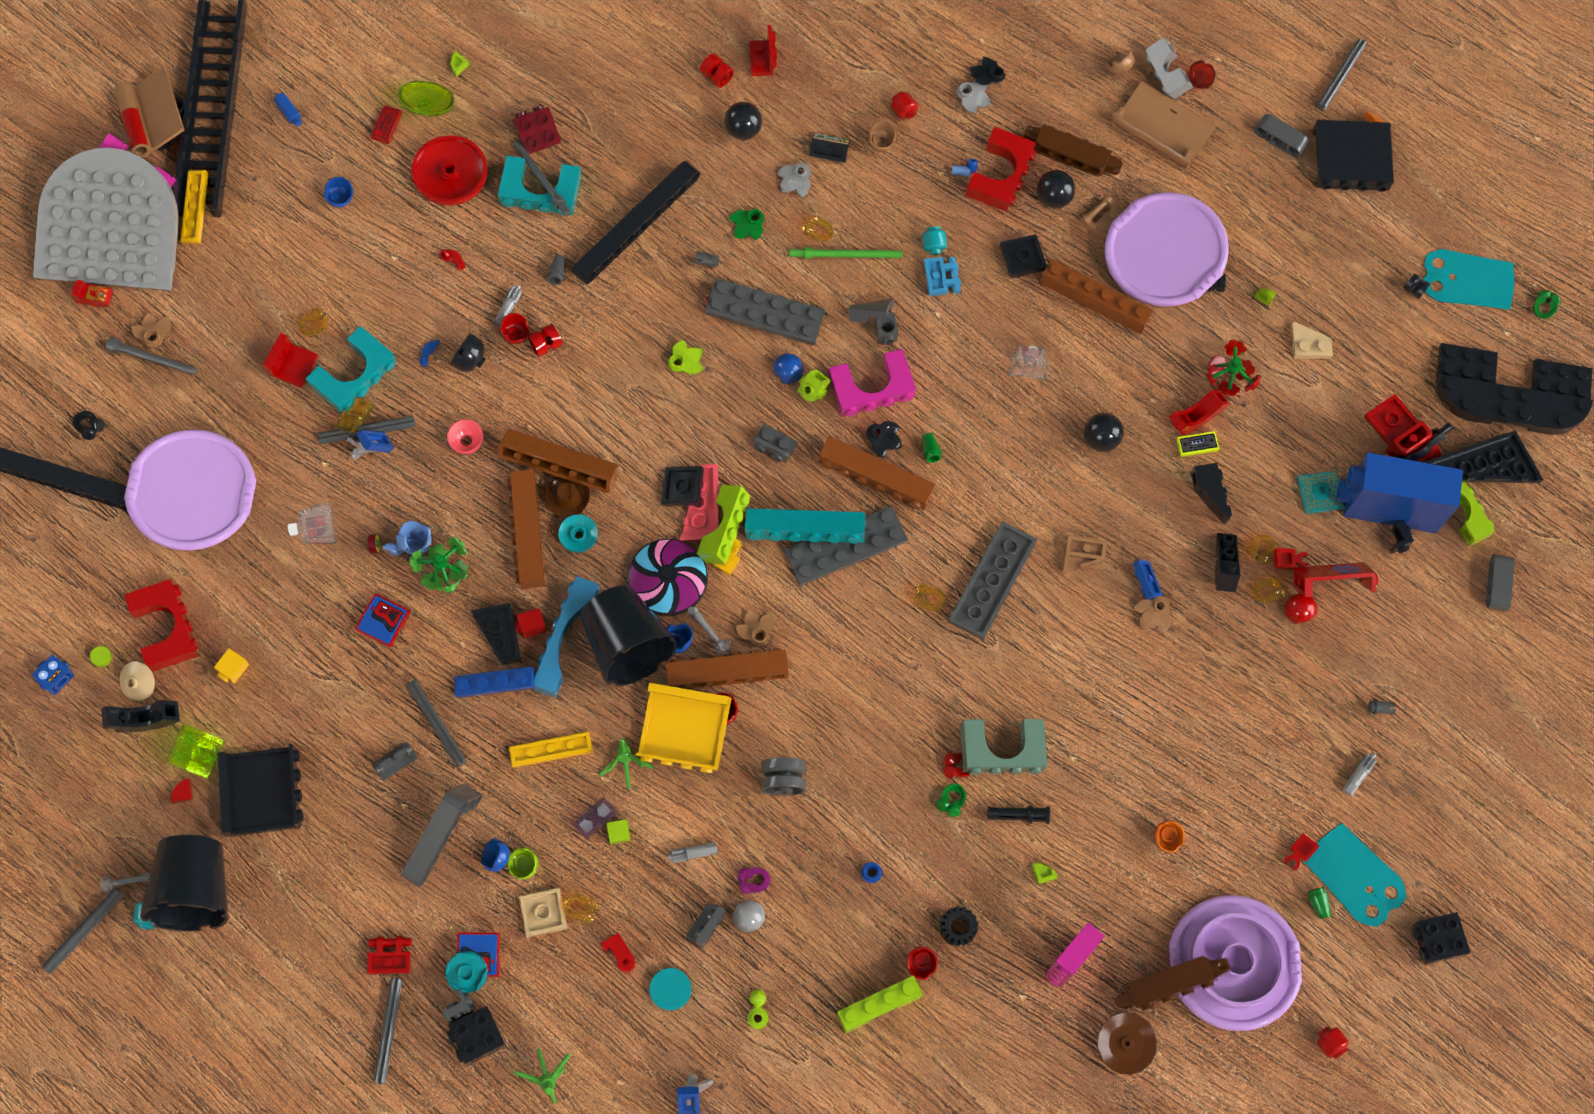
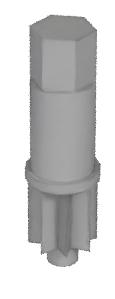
[493,284,522,327]
[1342,753,1377,797]
[668,842,718,863]

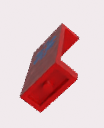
[1294,562,1378,597]

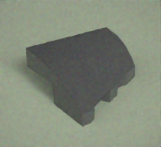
[848,298,894,323]

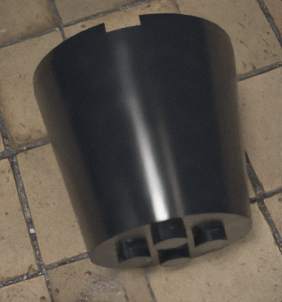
[580,585,677,687]
[140,835,228,932]

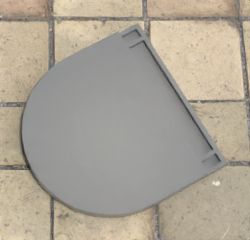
[33,148,178,291]

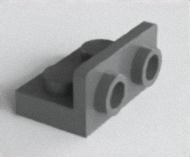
[753,425,798,463]
[686,903,726,949]
[442,989,475,1024]

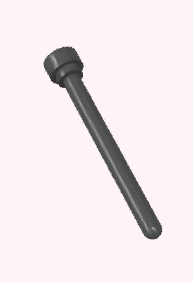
[106,337,197,375]

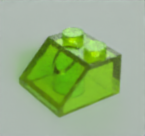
[165,725,224,779]

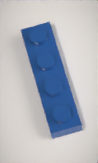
[455,667,534,698]

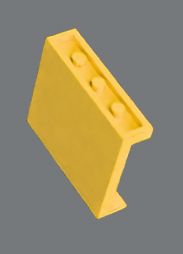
[635,683,732,774]

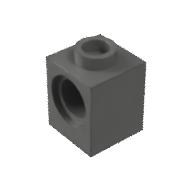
[874,312,898,344]

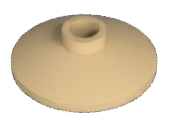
[119,661,155,702]

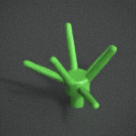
[599,739,654,788]
[514,1049,571,1104]

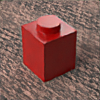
[515,608,547,639]

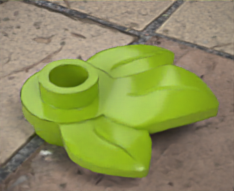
[668,340,703,374]

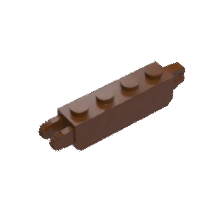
[1023,125,1123,177]
[1117,956,1231,1011]

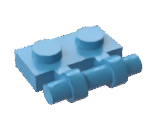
[923,257,961,296]

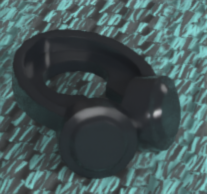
[73,411,104,440]

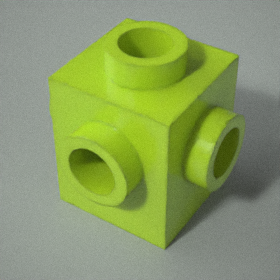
[797,369,831,402]

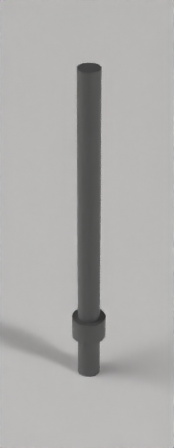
[513,141,571,217]

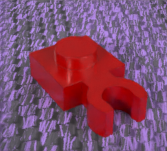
[1274,548,1309,570]
[1284,833,1319,871]

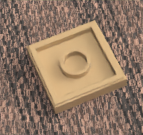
[519,887,568,938]

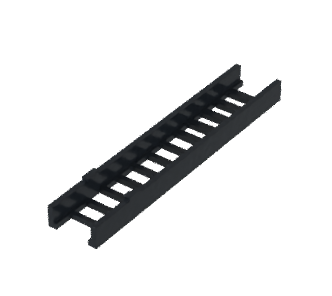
[173,0,247,217]

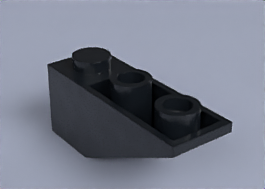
[1191,463,1232,524]
[1215,533,1240,592]

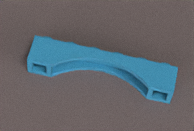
[533,576,600,698]

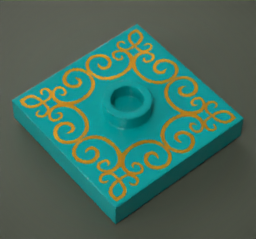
[1297,471,1345,514]

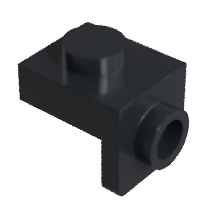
[1390,520,1414,554]

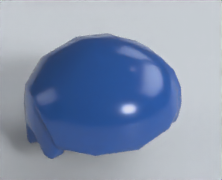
[324,177,353,207]
[773,353,803,384]
[667,622,693,653]
[481,838,510,872]

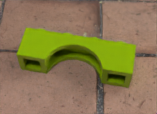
[1459,482,1495,546]
[697,485,750,565]
[836,975,923,1034]

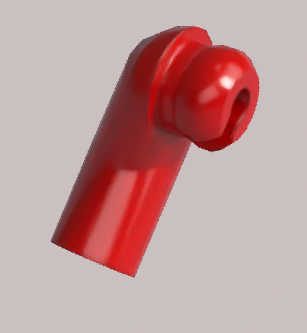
[439,249,466,271]

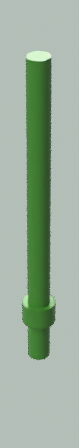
[789,247,903,259]

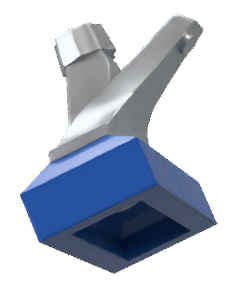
[347,430,394,460]
[677,1074,713,1114]

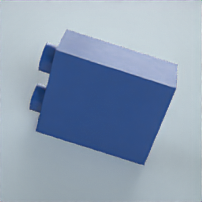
[1336,453,1463,533]

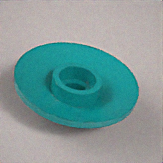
[558,515,598,553]

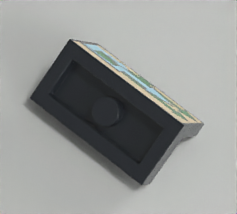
[809,133,850,163]

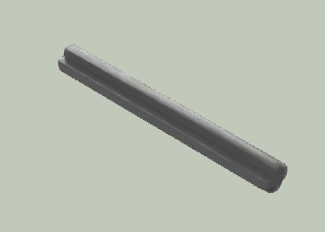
[1317,38,1367,111]
[318,416,415,444]
[407,680,466,767]
[42,888,124,974]
[373,977,402,1084]

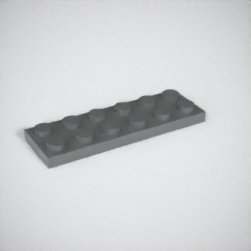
[705,278,825,346]
[784,506,908,586]
[948,521,1037,640]

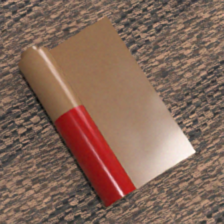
[114,67,185,158]

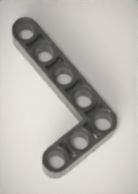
[401,784,482,887]

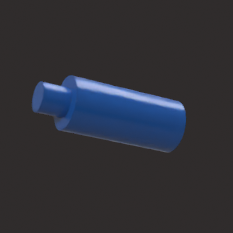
[274,93,302,127]

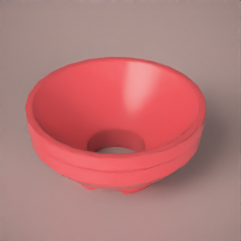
[447,420,483,455]

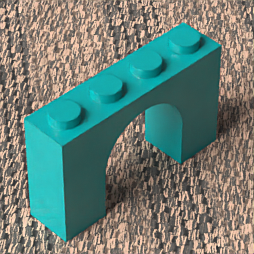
[498,156,582,216]
[306,326,396,414]

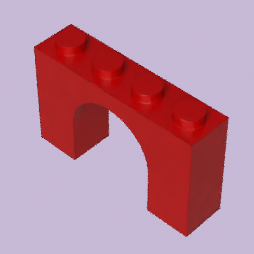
[965,127,1037,212]
[124,579,199,672]

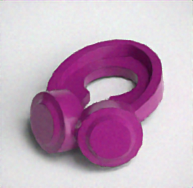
[738,867,770,895]

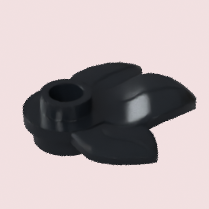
[969,57,1005,85]
[866,421,902,457]

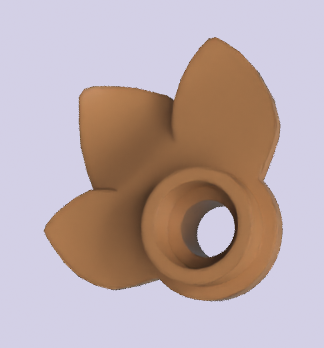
[132,313,171,348]
[1134,596,1172,633]
[736,610,775,647]

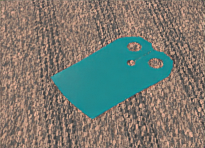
[1423,249,1514,310]
[1303,823,1406,927]

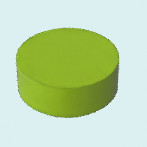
[90,646,112,667]

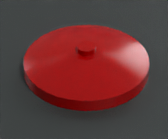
[411,135,488,206]

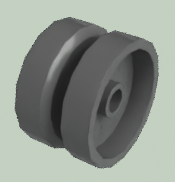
[761,757,806,796]

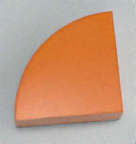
[1364,111,1385,122]

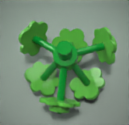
[410,537,468,593]

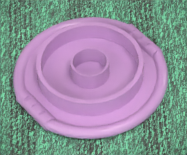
[1104,192,1229,307]
[124,429,257,551]
[1169,895,1302,1031]

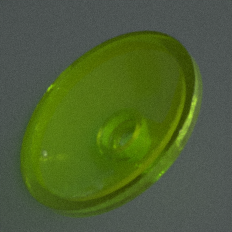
[398,81,454,117]

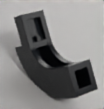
[101,700,180,733]

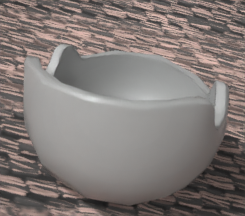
[732,900,765,933]

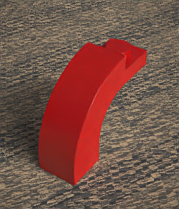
[1169,389,1230,436]

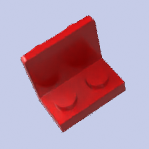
[749,25,777,77]
[263,332,319,388]

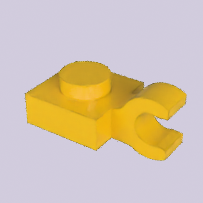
[713,539,742,576]

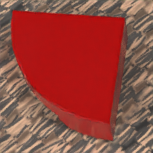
[171,778,193,804]

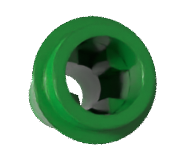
[922,433,942,463]
[1307,887,1331,919]

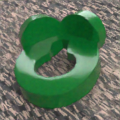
[1533,290,1561,319]
[936,784,966,817]

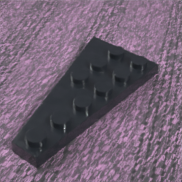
[1425,430,1544,483]

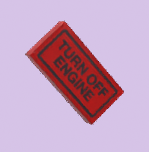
[371,105,402,145]

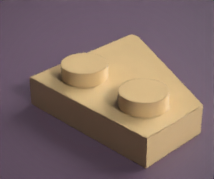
[1291,322,1333,359]

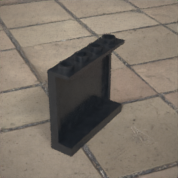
[1313,120,1394,192]
[217,743,304,837]

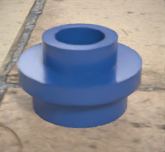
[861,862,882,883]

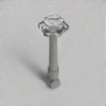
[688,607,731,655]
[99,873,150,895]

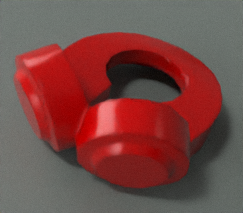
[943,752,970,779]

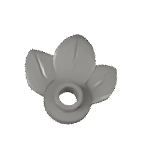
[957,81,991,113]
[778,162,811,197]

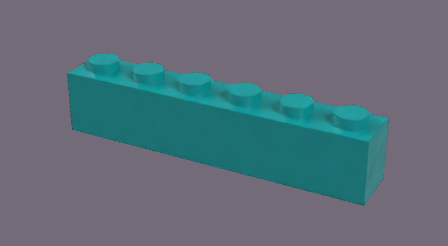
[745,508,866,544]

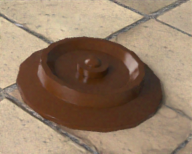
[1097,1012,1157,1075]

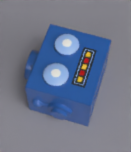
[32,654,75,696]

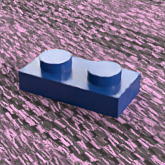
[1133,560,1163,600]

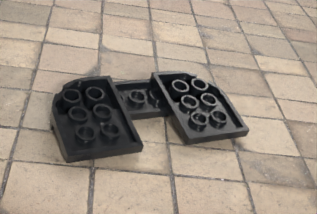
[1436,343,1593,435]

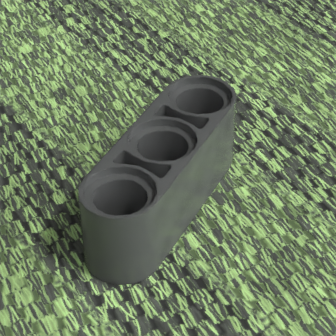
[1254,114,1309,158]
[1486,554,1514,611]

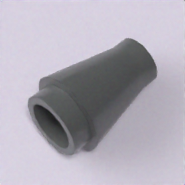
[546,255,565,285]

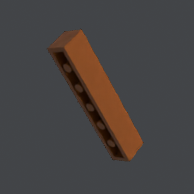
[1040,259,1153,334]
[498,429,618,493]
[818,436,935,510]
[507,469,545,589]
[665,648,789,689]

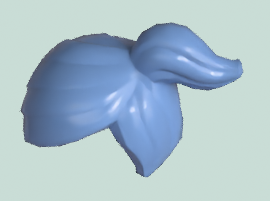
[382,521,431,555]

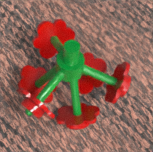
[1205,339,1261,396]

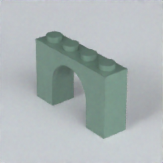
[960,719,1047,775]

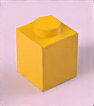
[214,648,249,684]

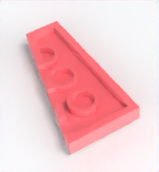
[680,464,720,543]

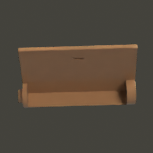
[1111,81,1216,168]

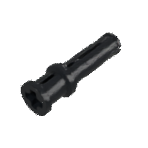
[987,805,1050,824]

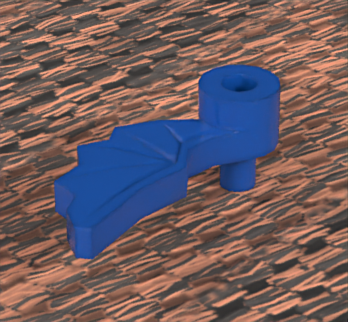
[419,340,440,367]

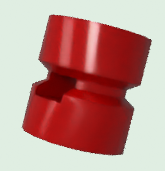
[700,53,734,88]
[527,323,563,357]

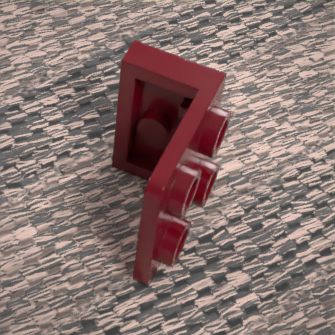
[512,105,561,154]

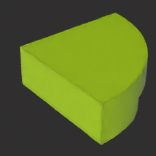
[451,51,469,77]
[1253,288,1277,306]
[1031,863,1058,885]

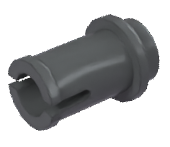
[694,252,719,268]
[1368,699,1396,715]

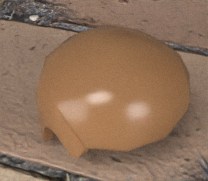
[1105,51,1135,75]
[868,121,897,151]

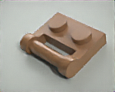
[1080,194,1124,243]

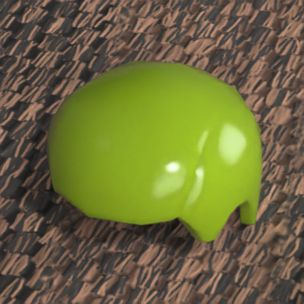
[507,847,539,880]

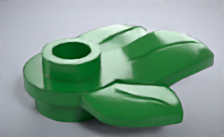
[729,209,764,240]

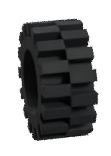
[940,906,978,946]

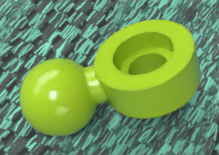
[747,989,769,1029]

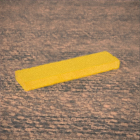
[180,170,208,244]
[509,731,593,768]

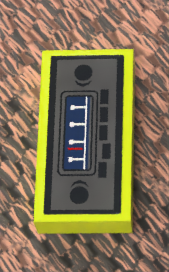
[1176,431,1219,457]

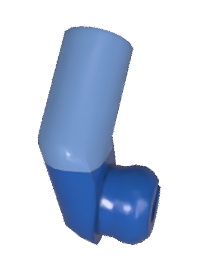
[951,158,978,177]

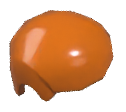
[1154,821,1185,853]

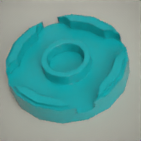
[445,951,488,994]
[649,968,692,1011]

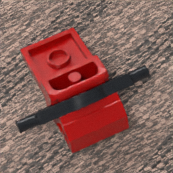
[1364,394,1453,463]

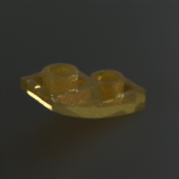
[335,398,375,434]

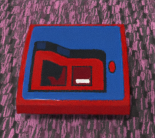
[355,593,411,647]
[457,932,500,977]

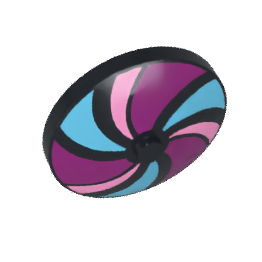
[628,539,708,616]

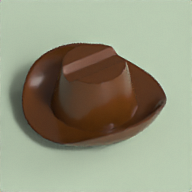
[545,477,590,518]

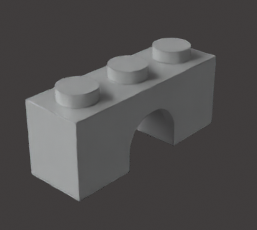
[1145,37,1193,99]

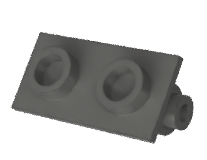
[372,741,418,781]

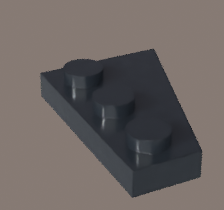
[471,603,522,666]

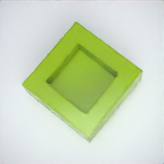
[607,819,631,844]

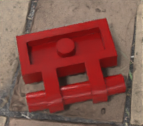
[367,936,412,975]

